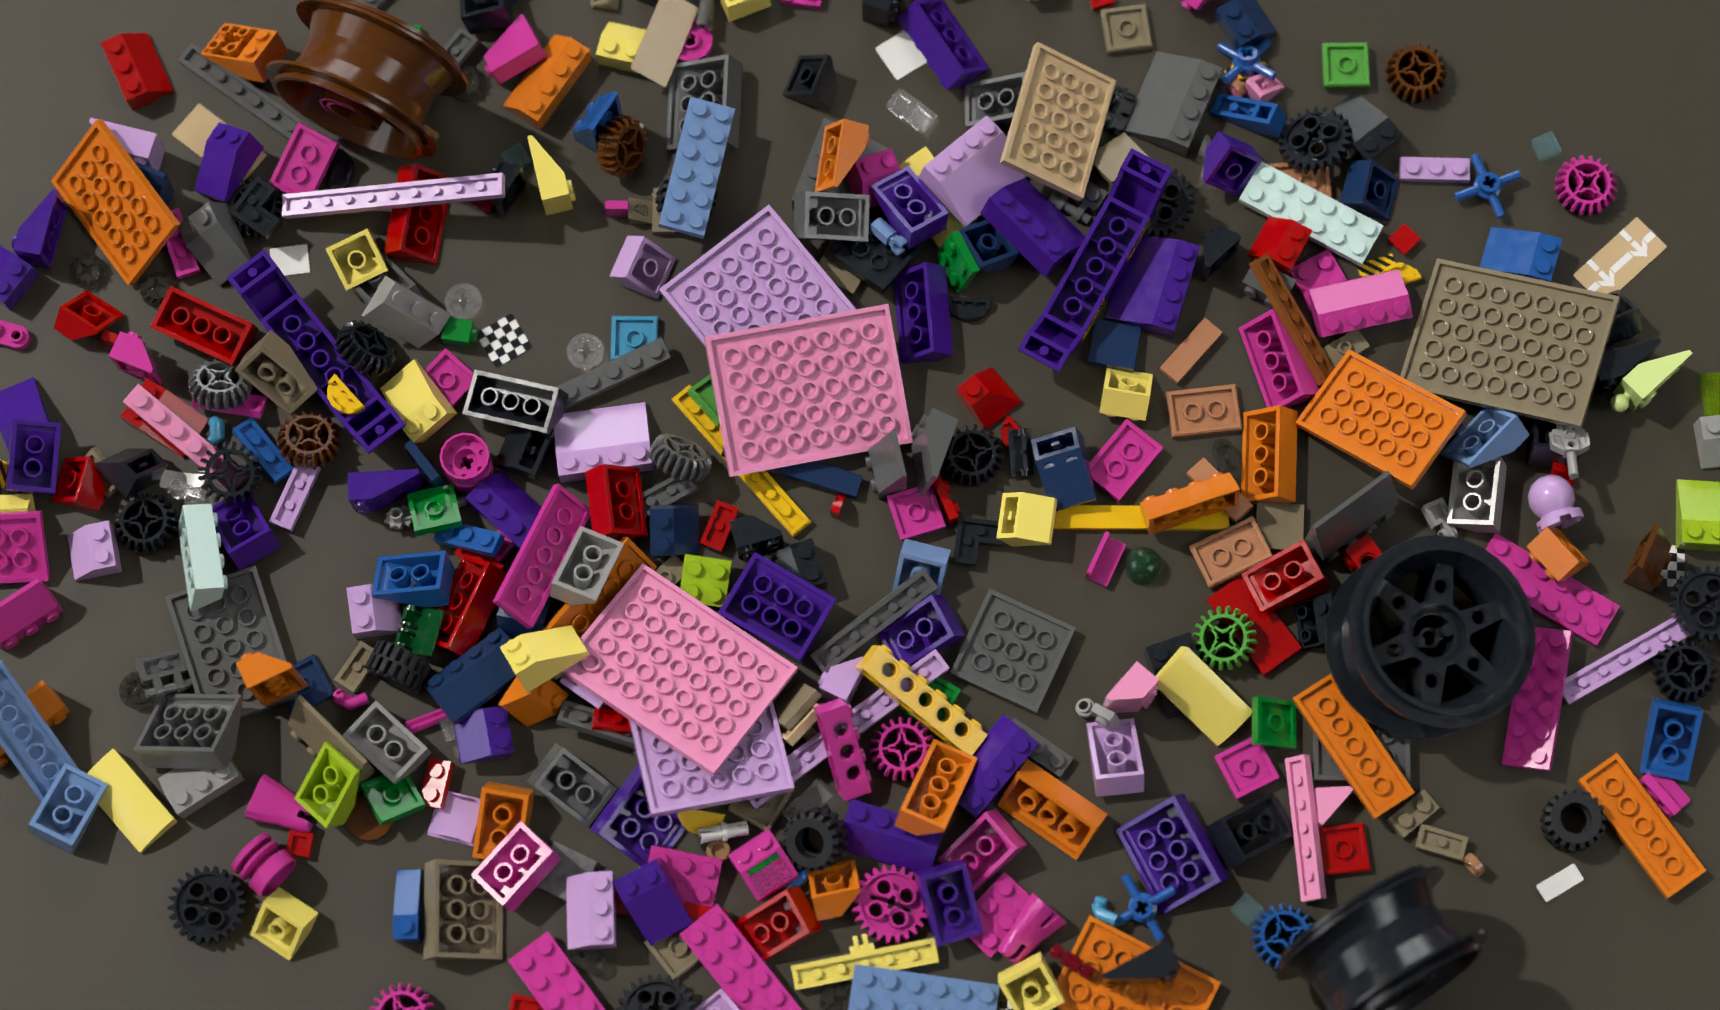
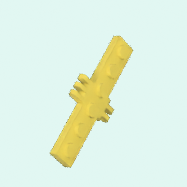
[791,934,939,990]

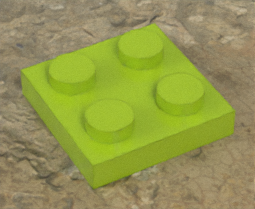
[680,554,732,607]

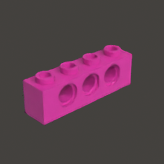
[813,698,872,801]

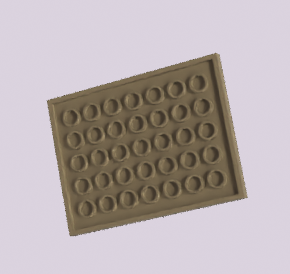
[1400,258,1620,429]

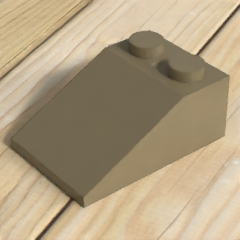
[235,331,318,415]

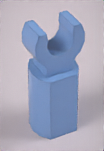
[870,218,907,255]

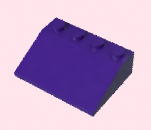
[980,178,1085,277]
[1105,235,1200,339]
[718,552,837,665]
[590,762,686,867]
[1116,794,1231,915]

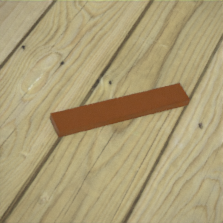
[1249,253,1334,386]

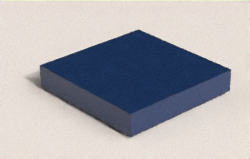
[1087,319,1142,372]
[405,440,444,488]
[286,654,334,713]

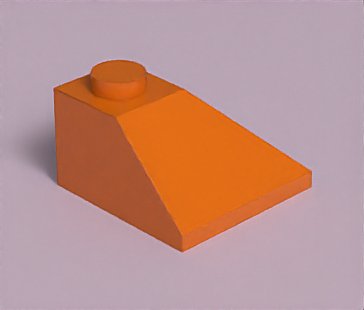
[808,859,860,921]

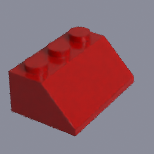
[100,33,174,110]
[585,464,648,541]

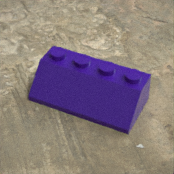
[898,0,990,90]
[894,262,953,364]
[465,470,542,551]
[958,714,1040,819]
[843,799,943,872]

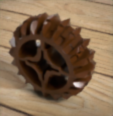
[1385,42,1448,103]
[596,115,648,177]
[277,411,341,471]

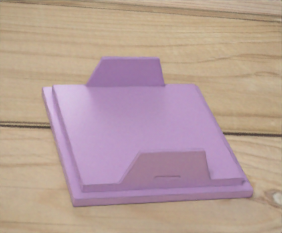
[427,791,480,847]

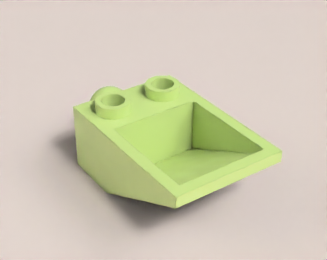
[1610,350,1692,413]

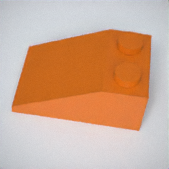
[814,119,870,192]
[472,781,535,860]

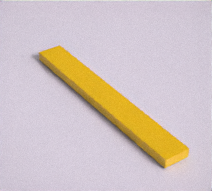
[672,384,811,538]
[1053,505,1229,531]

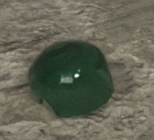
[1126,546,1161,586]

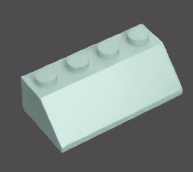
[178,504,227,611]

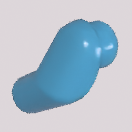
[205,416,225,446]
[1091,896,1120,926]

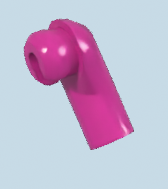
[333,689,370,711]

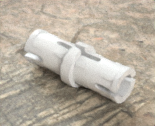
[698,820,749,844]

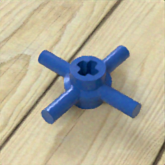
[1217,39,1277,84]
[1454,153,1522,219]
[1111,873,1177,942]

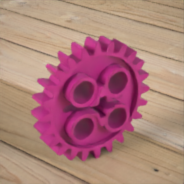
[851,864,927,944]

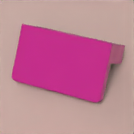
[1085,531,1126,588]
[1638,772,1690,819]

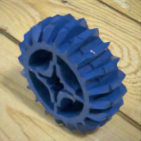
[1251,903,1314,969]

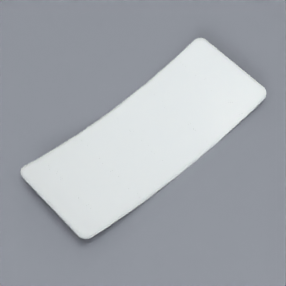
[159,470,205,492]
[1536,864,1584,902]

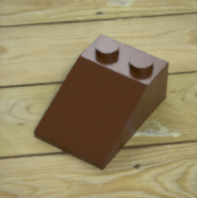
[1623,523,1672,594]

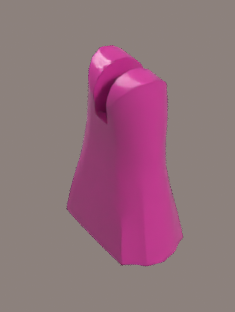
[245,774,314,833]
[997,893,1066,965]

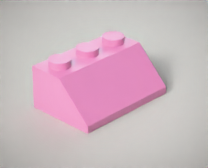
[1103,662,1159,713]

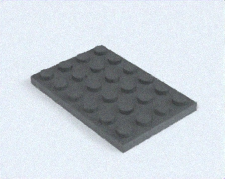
[165,565,298,719]

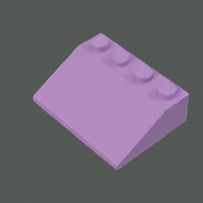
[919,115,1028,227]
[554,402,654,483]

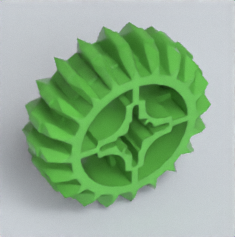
[1192,606,1257,670]

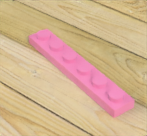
[123,384,248,491]
[1285,754,1327,902]

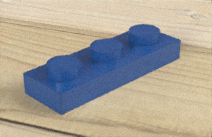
[232,417,293,485]
[433,524,505,558]

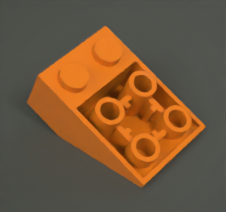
[201,23,288,82]

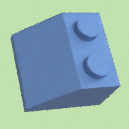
[892,539,951,600]

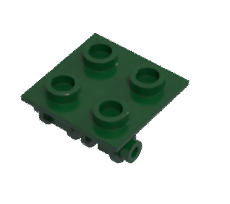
[394,604,445,657]

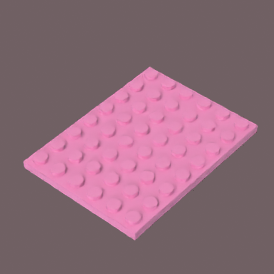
[704,304,913,477]
[561,564,798,777]

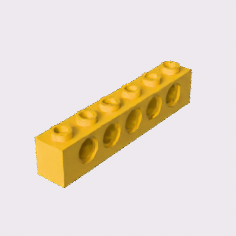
[856,645,987,755]

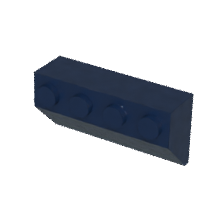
[423,628,517,726]

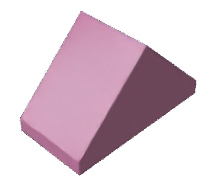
[1245,74,1284,102]
[1314,786,1353,828]

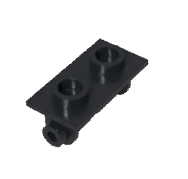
[1102,87,1136,137]
[1007,428,1034,477]

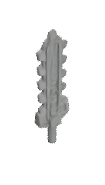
[1549,423,1590,479]

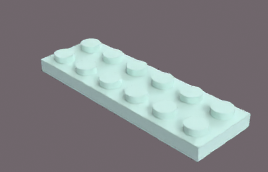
[1238,162,1384,267]

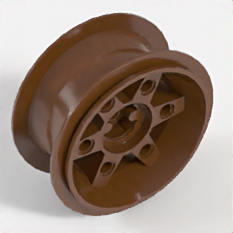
[265,0,468,160]

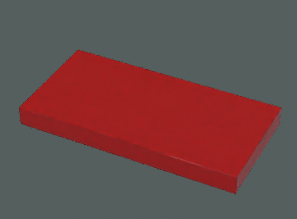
[1206,574,1302,676]

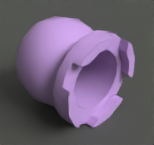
[1528,474,1584,534]

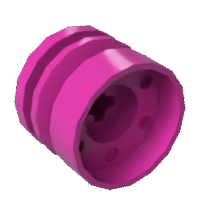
[440,433,493,493]
[231,832,297,898]

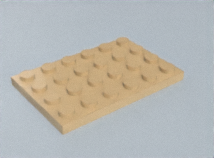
[1000,42,1116,201]

